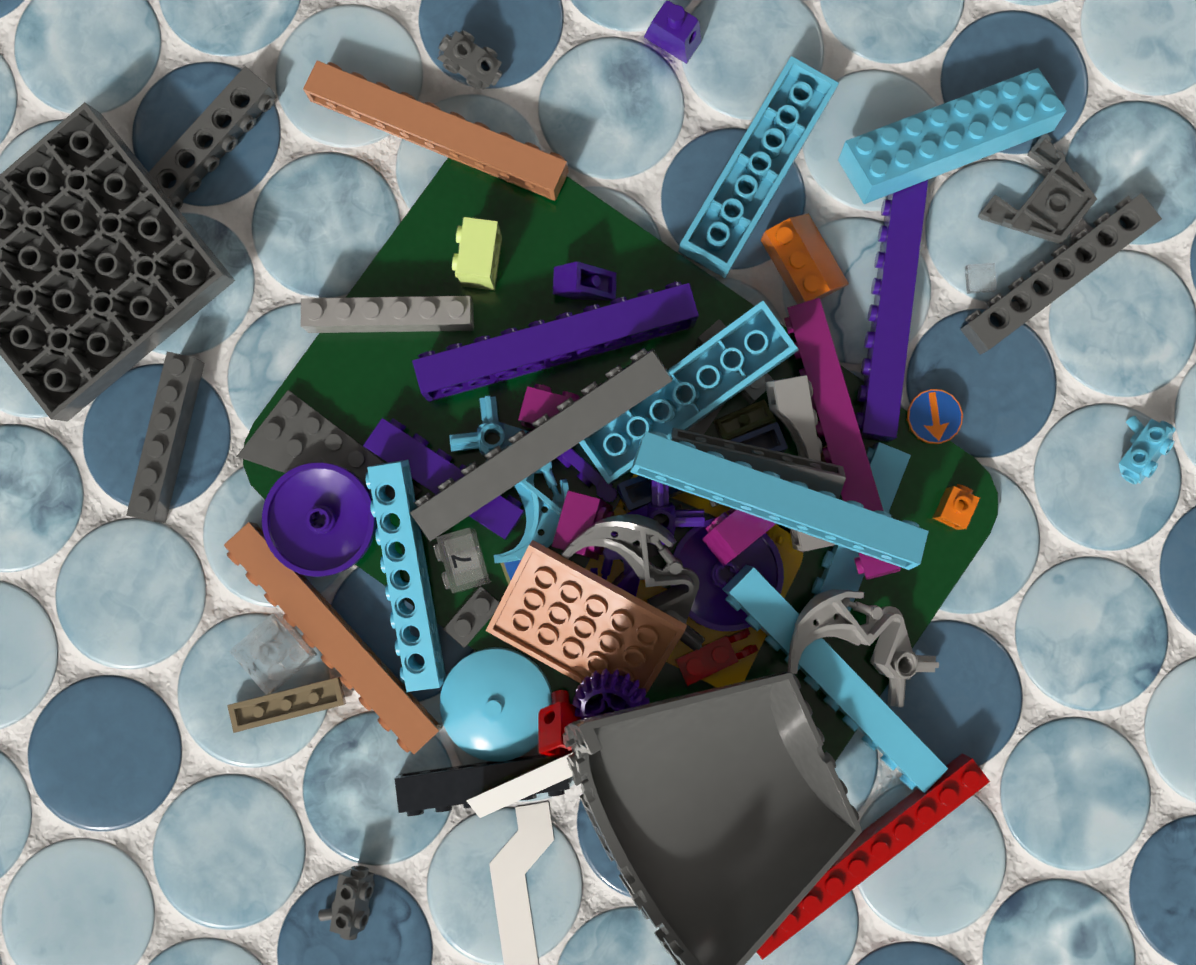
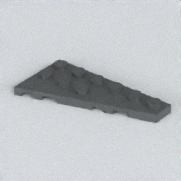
[236,390,422,500]

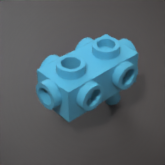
[1119,416,1176,485]

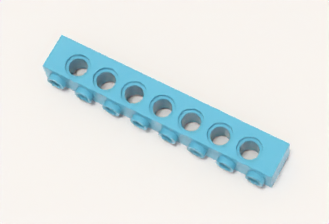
[366,460,446,692]

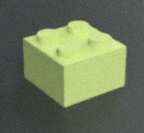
[452,217,502,291]

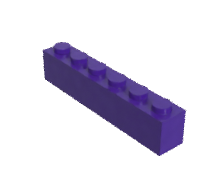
[363,418,525,540]

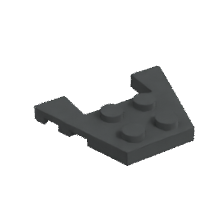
[978,134,1097,244]

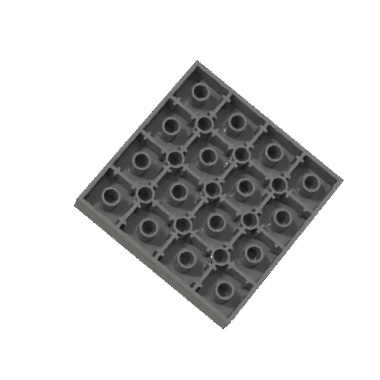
[0,102,235,422]

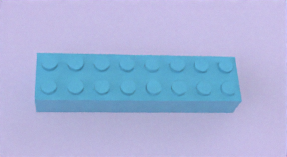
[678,56,839,279]
[838,68,1067,204]
[579,301,799,484]

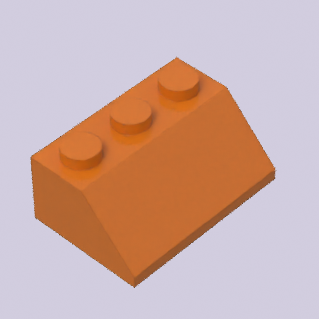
[761,213,849,304]

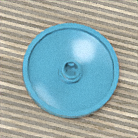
[440,647,553,762]

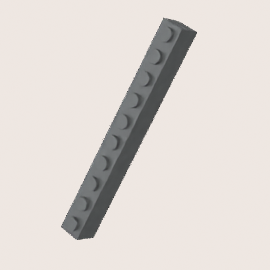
[410,348,673,541]

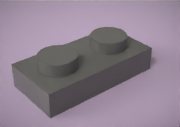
[443,586,500,648]

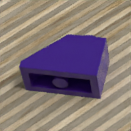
[553,262,617,301]

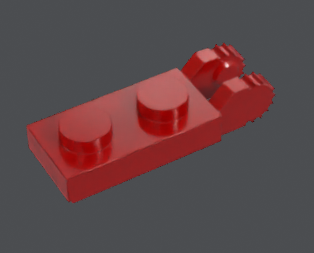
[675,628,758,686]

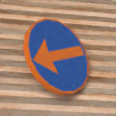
[907,389,963,444]

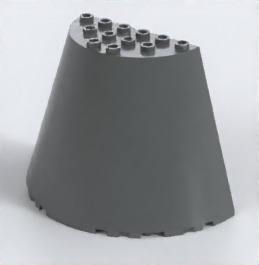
[563,672,862,965]

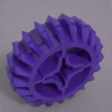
[572,668,650,719]

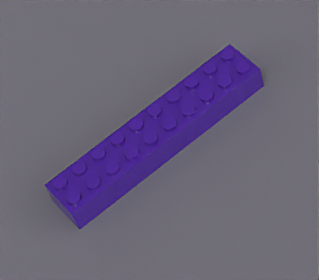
[412,282,699,402]

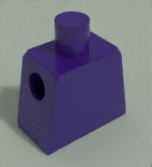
[644,0,702,64]

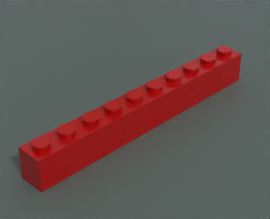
[757,754,990,960]

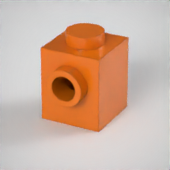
[933,484,980,530]

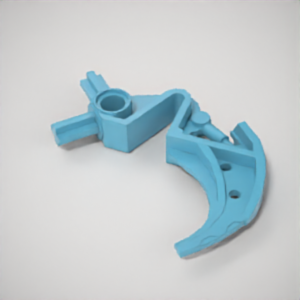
[449,396,569,563]

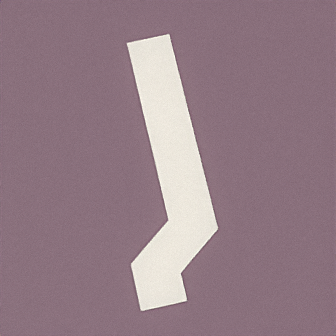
[466,753,573,818]
[489,802,554,965]

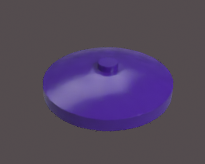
[262,463,377,577]
[670,518,784,631]

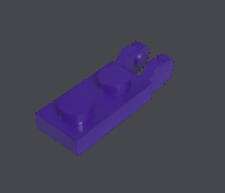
[557,448,618,503]

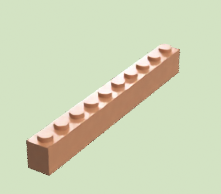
[303,60,569,201]
[224,522,443,754]

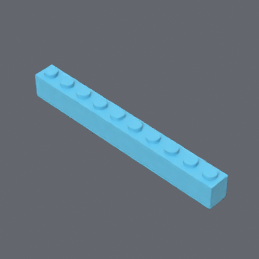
[630,431,928,570]
[722,565,948,793]

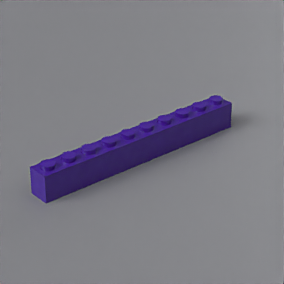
[855,180,928,442]

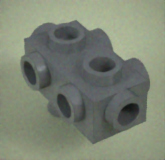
[437,30,502,89]
[318,866,375,940]

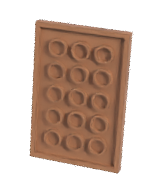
[486,540,687,696]

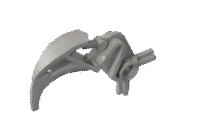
[788,589,939,707]

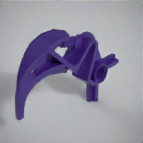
[590,480,705,597]

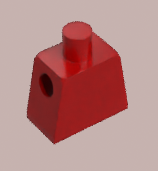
[538,690,581,758]

